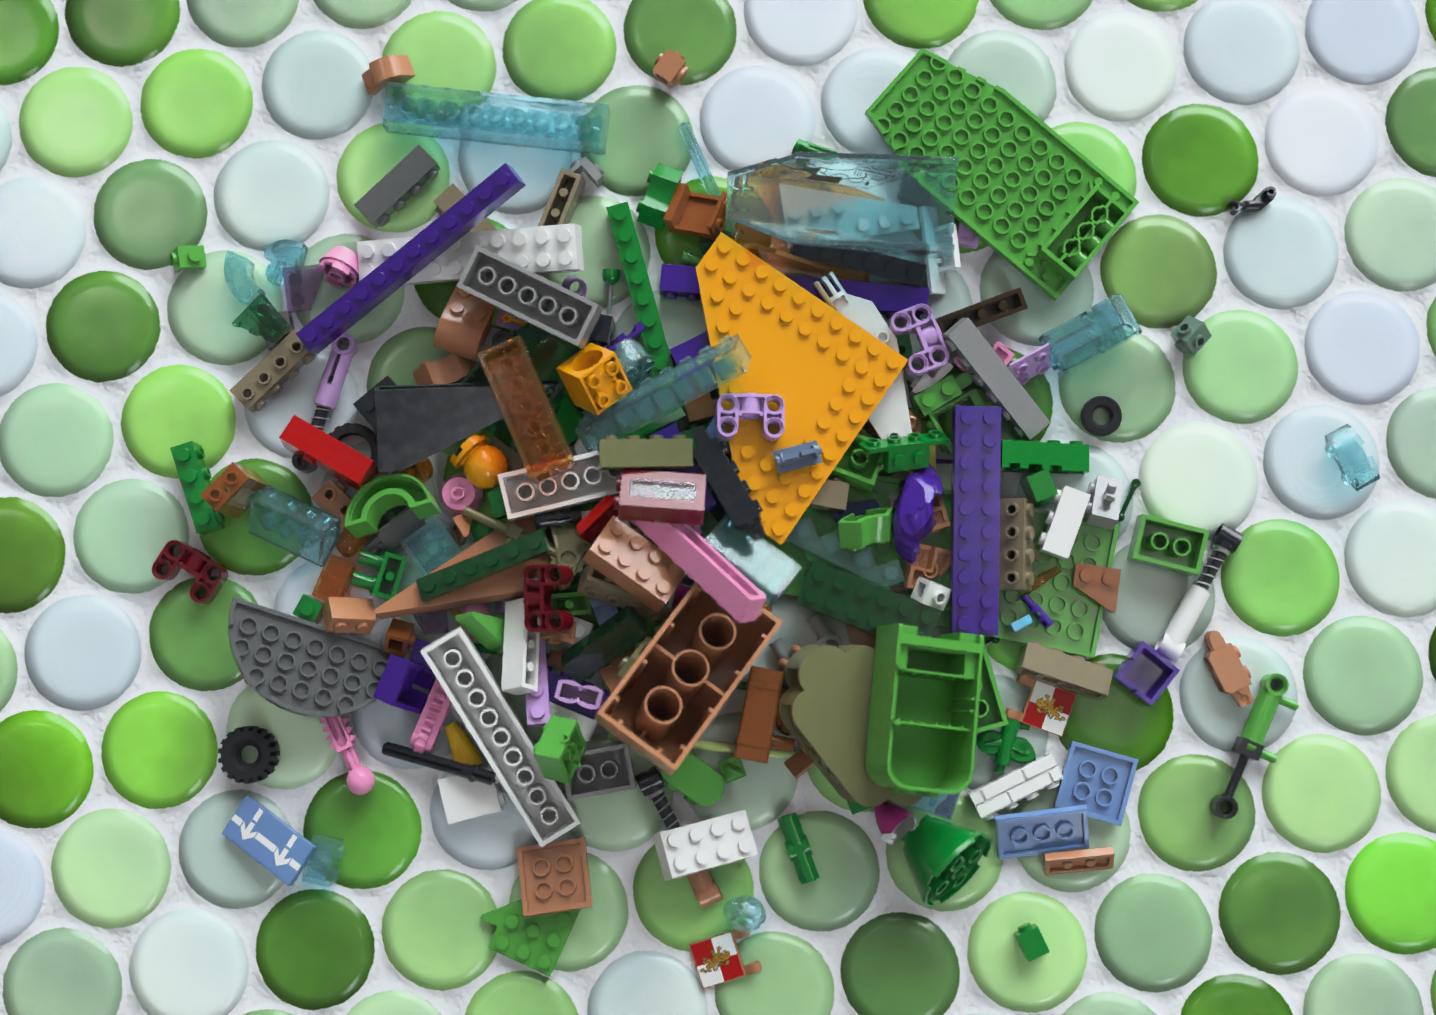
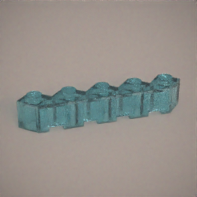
[785,516,906,588]

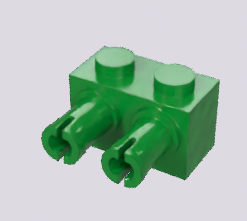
[350,549,407,601]

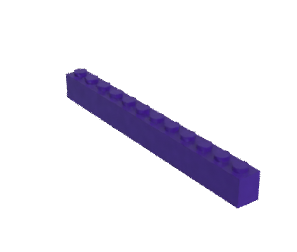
[296,163,526,353]
[659,264,929,320]

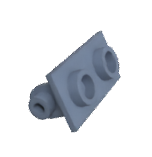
[772,440,822,474]

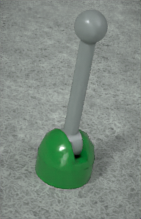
[602,269,620,316]

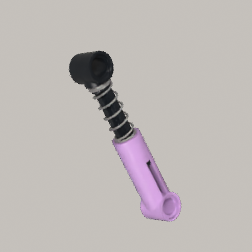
[292,333,358,474]

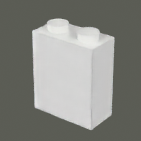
[437,766,506,824]

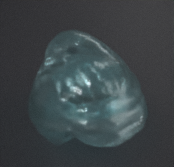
[723,895,766,932]

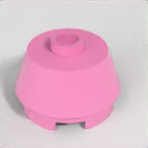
[318,246,360,289]
[439,473,483,517]

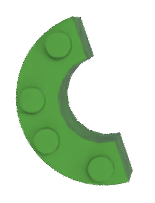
[345,473,441,538]

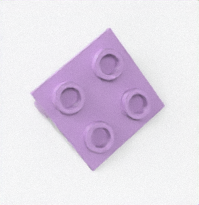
[1007,343,1051,385]

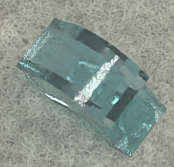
[263,239,308,286]

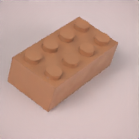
[582,516,686,613]

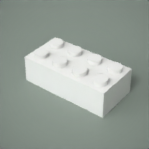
[653,810,758,881]

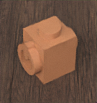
[652,49,689,89]

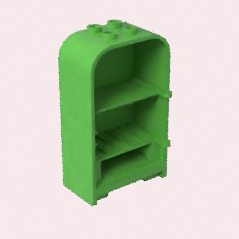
[865,624,984,798]

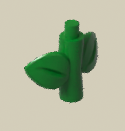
[977,718,1036,774]

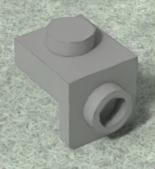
[569,156,604,187]

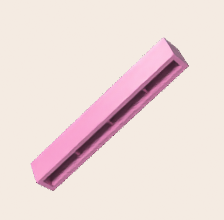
[630,489,767,623]

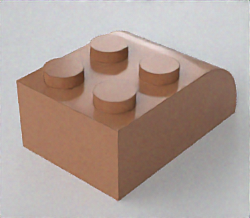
[433,281,496,361]

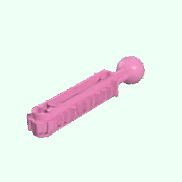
[409,603,491,754]
[319,715,375,795]

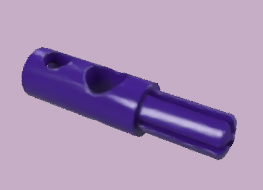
[1020,593,1053,629]

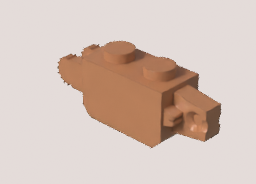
[1203,630,1253,707]

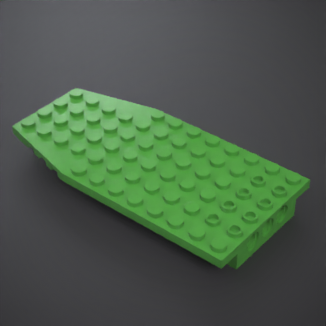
[865,48,1139,301]

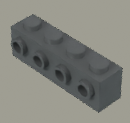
[354,145,440,229]

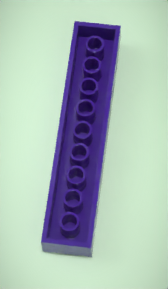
[949,406,1001,636]

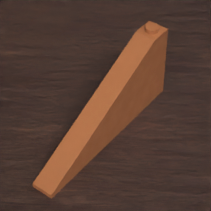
[373,516,574,620]

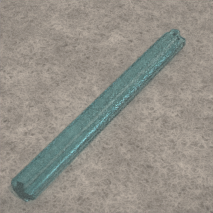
[678,122,740,242]

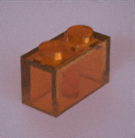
[312,553,359,601]

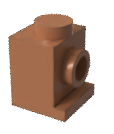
[540,617,576,645]

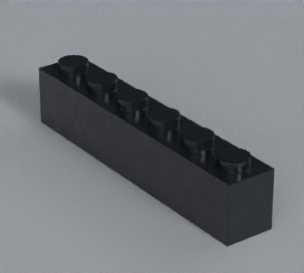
[789,232,927,287]

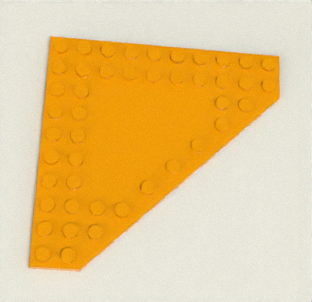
[695,232,908,546]

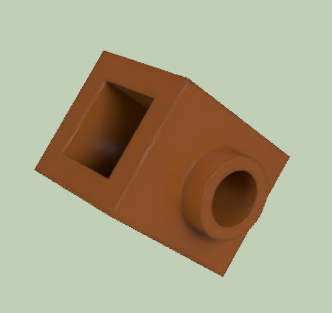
[383,618,417,657]

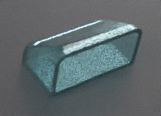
[705,514,802,611]

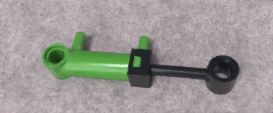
[1210,673,1299,819]

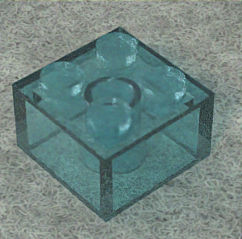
[400,516,464,576]

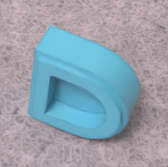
[1008,614,1033,632]

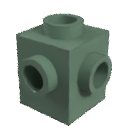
[1170,315,1212,355]

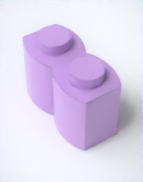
[554,680,605,709]

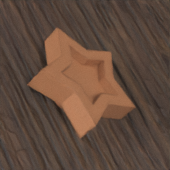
[547,648,573,670]

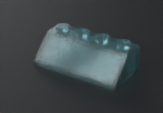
[249,485,341,567]

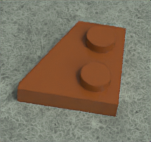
[1071,563,1121,613]

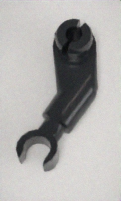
[1227,186,1277,215]

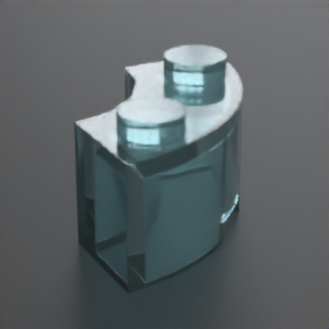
[224,250,266,312]
[1324,423,1380,491]

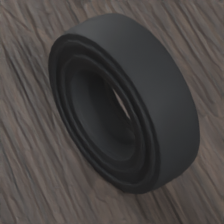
[1081,396,1122,437]

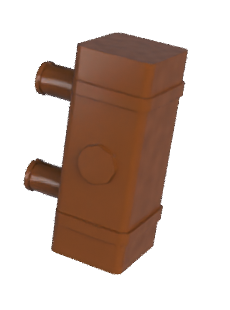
[733,666,795,764]

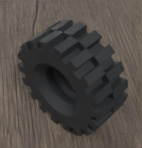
[218,726,280,784]

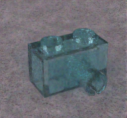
[301,834,345,887]

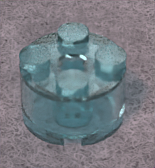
[614,338,655,387]

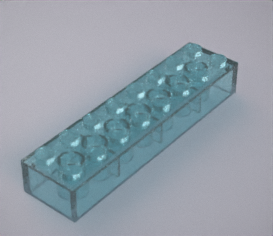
[575,334,751,453]

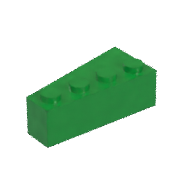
[1001,439,1089,474]

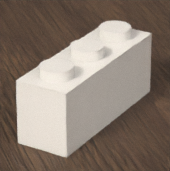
[1037,485,1091,560]

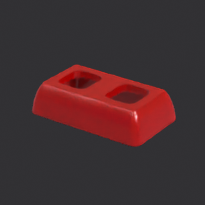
[576,495,619,543]

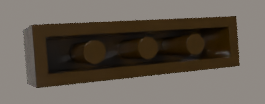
[935,287,1028,340]

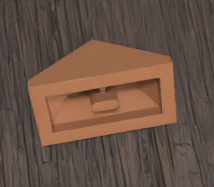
[449,514,472,547]

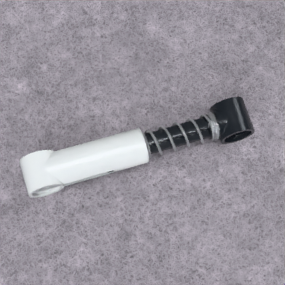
[1154,523,1243,663]

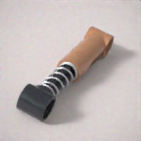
[635,766,724,910]

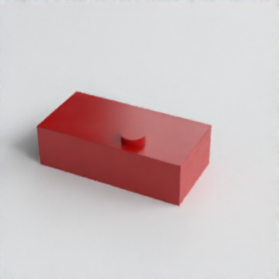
[279,415,377,491]

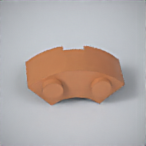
[412,352,481,385]

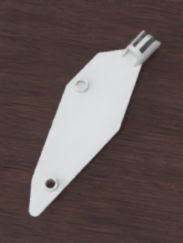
[813,271,912,439]

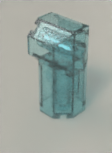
[1039,293,1142,377]

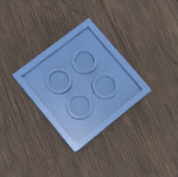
[1053,740,1138,826]

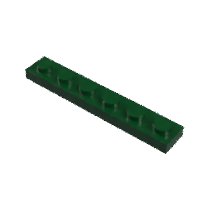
[416,529,551,602]

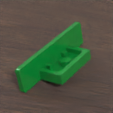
[859,430,949,473]

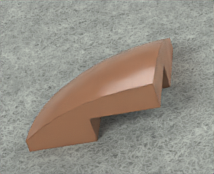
[904,543,950,588]

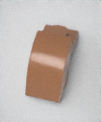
[362,55,415,95]

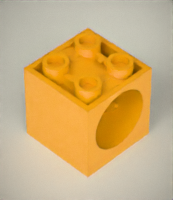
[556,343,633,415]

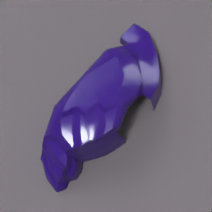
[893,464,944,564]

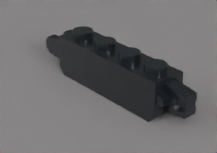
[692,426,766,542]

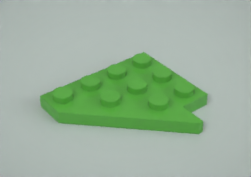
[480,899,581,977]

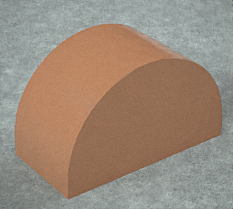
[594,582,783,777]

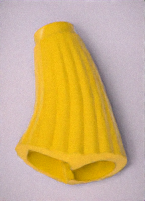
[444,722,484,767]

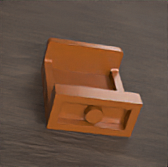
[663,183,733,240]

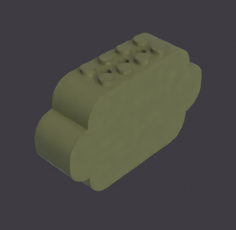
[778,644,923,807]

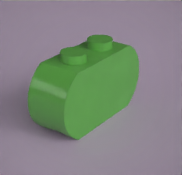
[661,751,724,806]

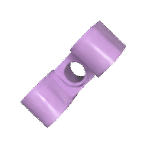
[888,303,949,377]
[715,393,785,442]

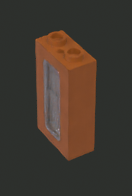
[200,462,270,518]

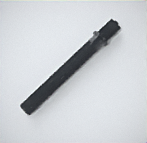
[382,742,496,785]

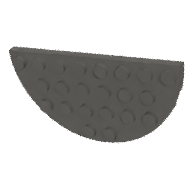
[228,597,410,718]

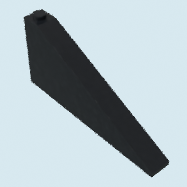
[374,380,560,475]

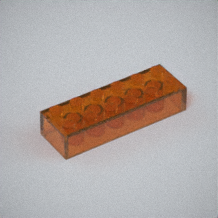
[477,335,577,484]

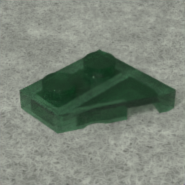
[232,294,291,343]

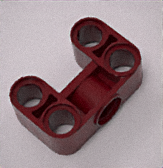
[152,540,228,604]
[523,564,574,632]

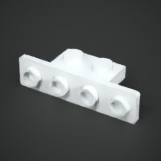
[919,206,961,295]

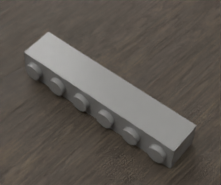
[942,318,1051,440]

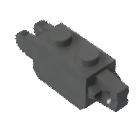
[363,505,427,554]

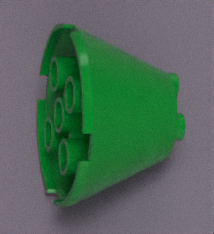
[902,815,992,907]

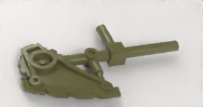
[462,506,593,580]

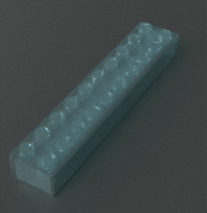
[382,82,610,155]

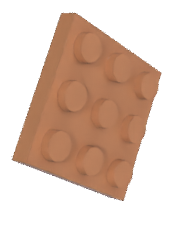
[517,837,593,918]

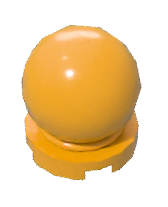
[450,431,508,489]

